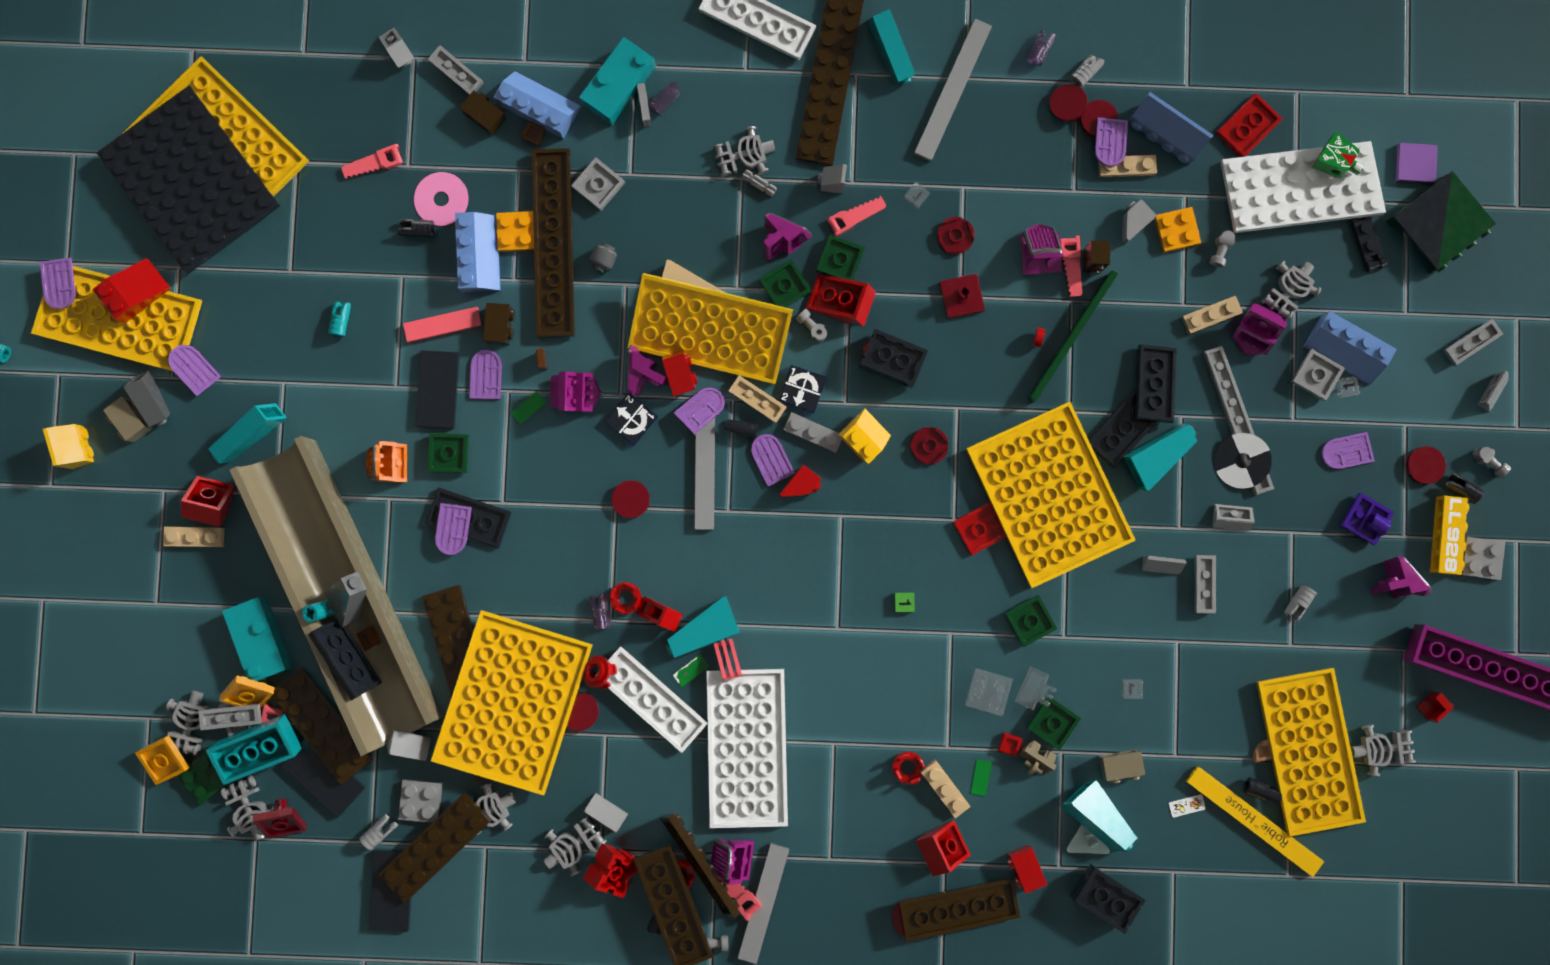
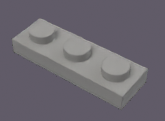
[428,45,484,95]
[1443,318,1503,366]
[784,412,842,453]
[1194,555,1216,613]
[198,703,262,730]

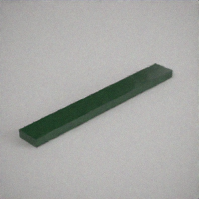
[1028,270,1118,403]

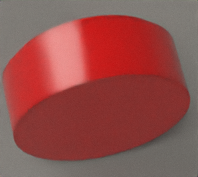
[1032,327,1045,347]

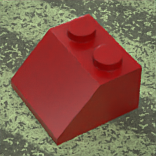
[181,476,235,527]
[916,820,971,876]

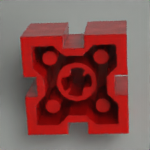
[583,843,638,898]

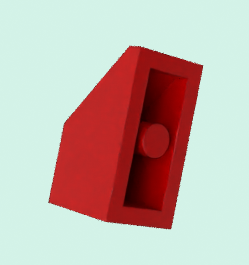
[779,465,822,498]
[636,596,683,631]

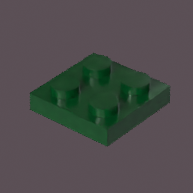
[816,235,865,280]
[759,259,811,308]
[428,433,469,473]
[1004,595,1058,647]
[1026,696,1081,751]
[177,751,227,805]

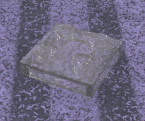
[965,668,1013,716]

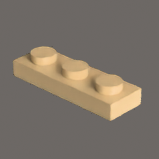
[1098,155,1157,178]
[1181,296,1243,335]
[729,375,787,423]
[163,527,225,547]
[920,760,971,818]

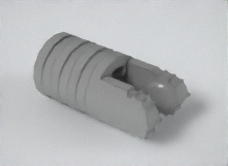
[1070,55,1105,88]
[1284,584,1317,622]
[359,814,398,850]

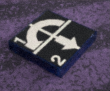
[778,365,827,413]
[604,392,658,446]

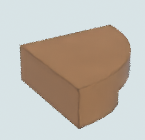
[1252,739,1273,763]

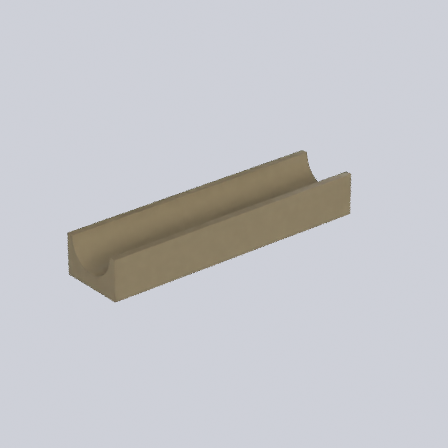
[230,436,444,756]

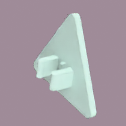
[1067,824,1110,854]

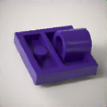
[1340,493,1394,545]

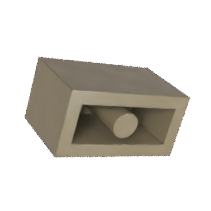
[103,396,152,442]
[1098,749,1145,784]

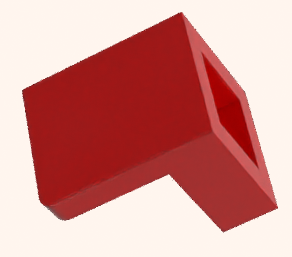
[1417,691,1454,723]

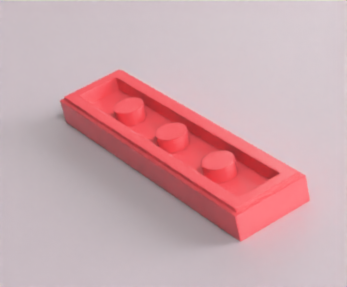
[403,307,483,343]

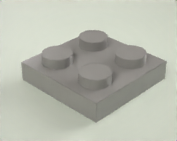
[571,157,625,211]
[1291,349,1345,401]
[1462,537,1505,580]
[398,779,443,822]

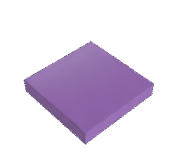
[1396,143,1437,184]

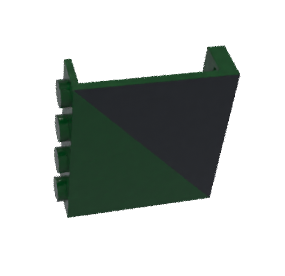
[1386,171,1496,274]

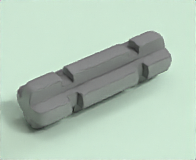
[742,170,777,197]

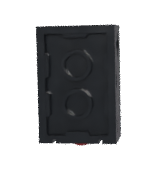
[859,329,928,389]
[1070,864,1146,934]

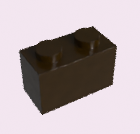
[459,90,506,136]
[1083,241,1110,275]
[483,302,515,345]

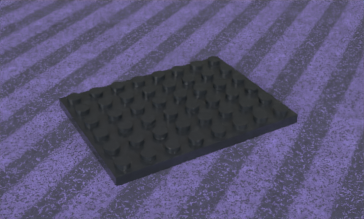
[96,85,280,274]

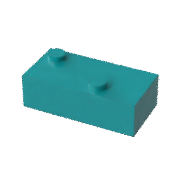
[579,37,656,126]
[222,597,293,682]
[206,714,302,785]

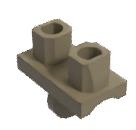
[1018,740,1057,776]

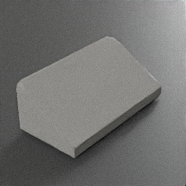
[1478,371,1508,412]
[1212,504,1255,531]
[1142,556,1186,575]
[387,730,431,761]
[584,793,628,833]

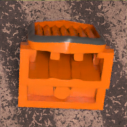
[366,441,407,483]

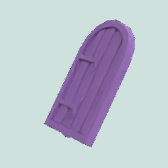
[1095,117,1128,167]
[40,258,76,309]
[168,345,221,396]
[470,350,502,400]
[674,388,725,435]
[1321,432,1374,469]
[751,434,795,487]
[435,503,472,555]

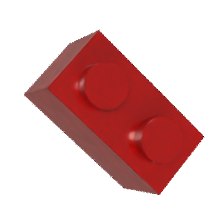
[662,350,698,396]
[1007,844,1047,893]

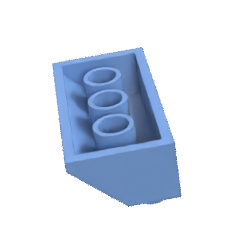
[494,71,581,139]
[1128,92,1213,165]
[455,212,501,293]
[1303,311,1397,385]

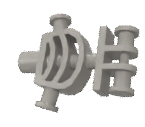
[713,126,776,177]
[1261,261,1321,321]
[166,691,210,756]
[1351,724,1416,776]
[221,775,275,841]
[476,782,516,835]
[544,815,607,877]

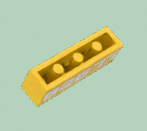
[1430,496,1469,575]

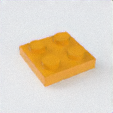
[1154,207,1201,253]
[496,211,534,252]
[219,676,275,708]
[135,735,190,785]

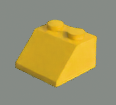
[838,408,891,464]
[43,424,94,469]

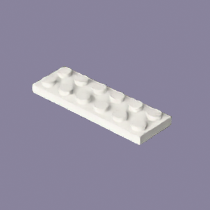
[699,0,816,60]
[595,646,708,753]

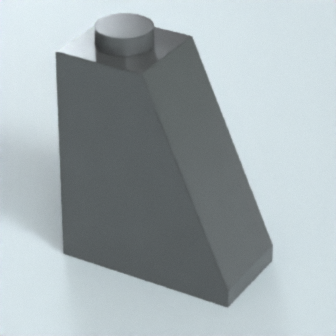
[124,370,170,427]
[324,572,367,627]

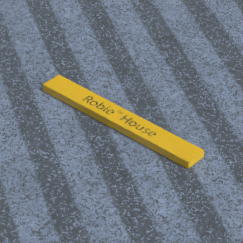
[1186,766,1324,877]

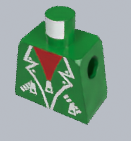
[1312,131,1364,178]

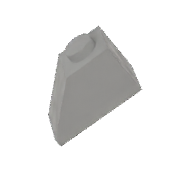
[379,27,414,68]
[817,164,847,194]
[1122,199,1157,245]

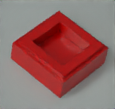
[998,732,1023,757]

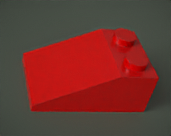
[92,258,171,323]
[806,273,876,327]

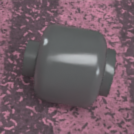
[589,243,617,273]

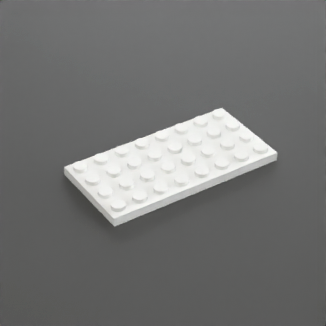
[1220,141,1386,233]
[707,669,788,828]

